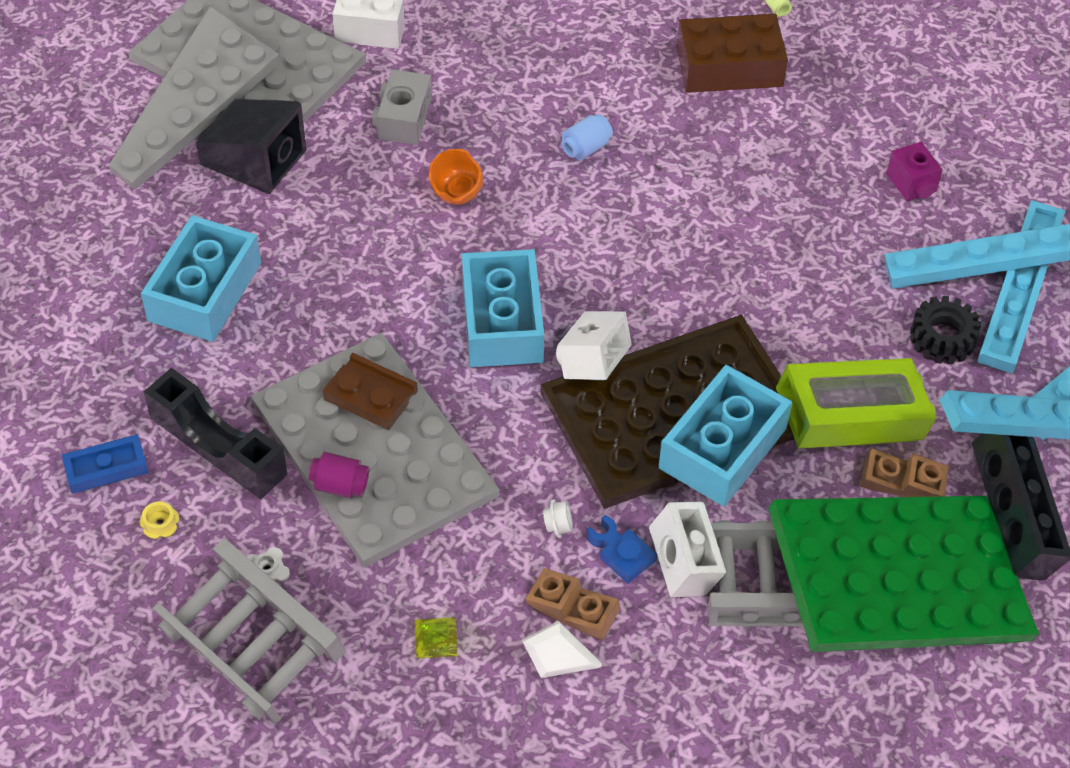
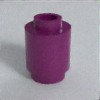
[309,451,370,499]

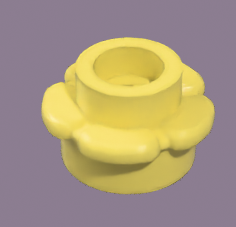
[140,501,180,539]

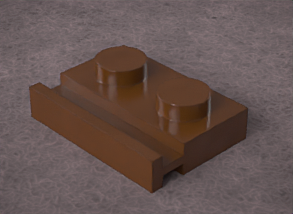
[323,352,418,430]

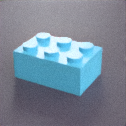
[141,215,261,342]
[462,249,544,367]
[658,365,792,507]

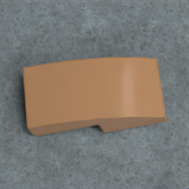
[860,448,949,497]
[526,568,621,640]

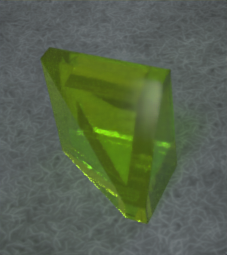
[415,617,458,659]

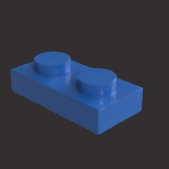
[61,434,149,494]

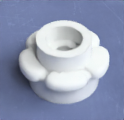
[543,499,573,538]

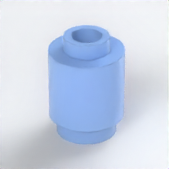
[561,114,613,161]

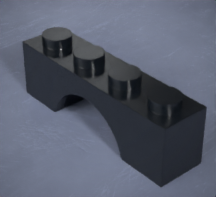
[143,368,288,500]

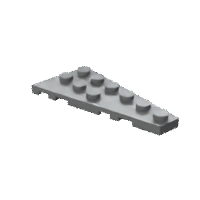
[109,6,281,190]

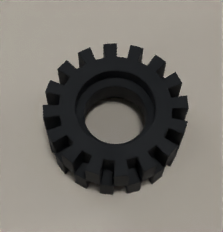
[910,296,981,364]

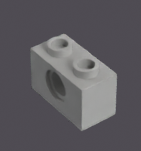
[372,70,432,145]

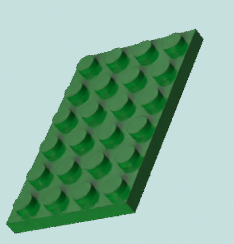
[768,496,1039,652]

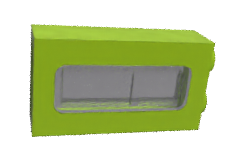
[776,358,937,449]

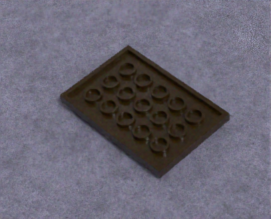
[540,314,795,509]

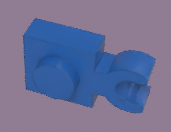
[586,515,657,584]

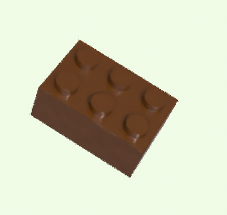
[676,14,788,93]

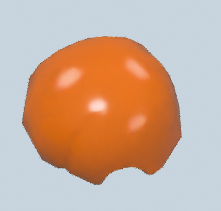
[428,149,483,205]

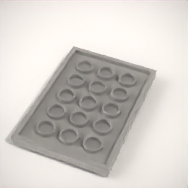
[128,0,366,123]
[250,333,500,568]

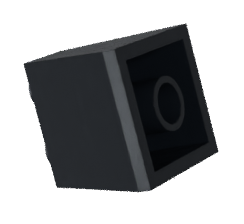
[196,99,307,194]

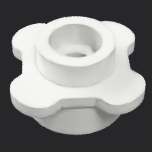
[247,547,290,584]

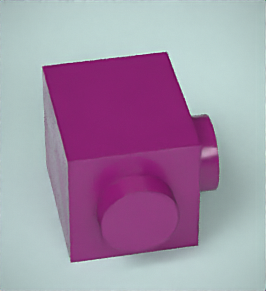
[886,141,943,201]

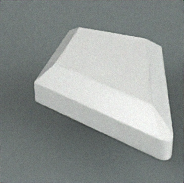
[522,621,602,678]

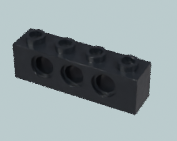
[971,433,1070,580]

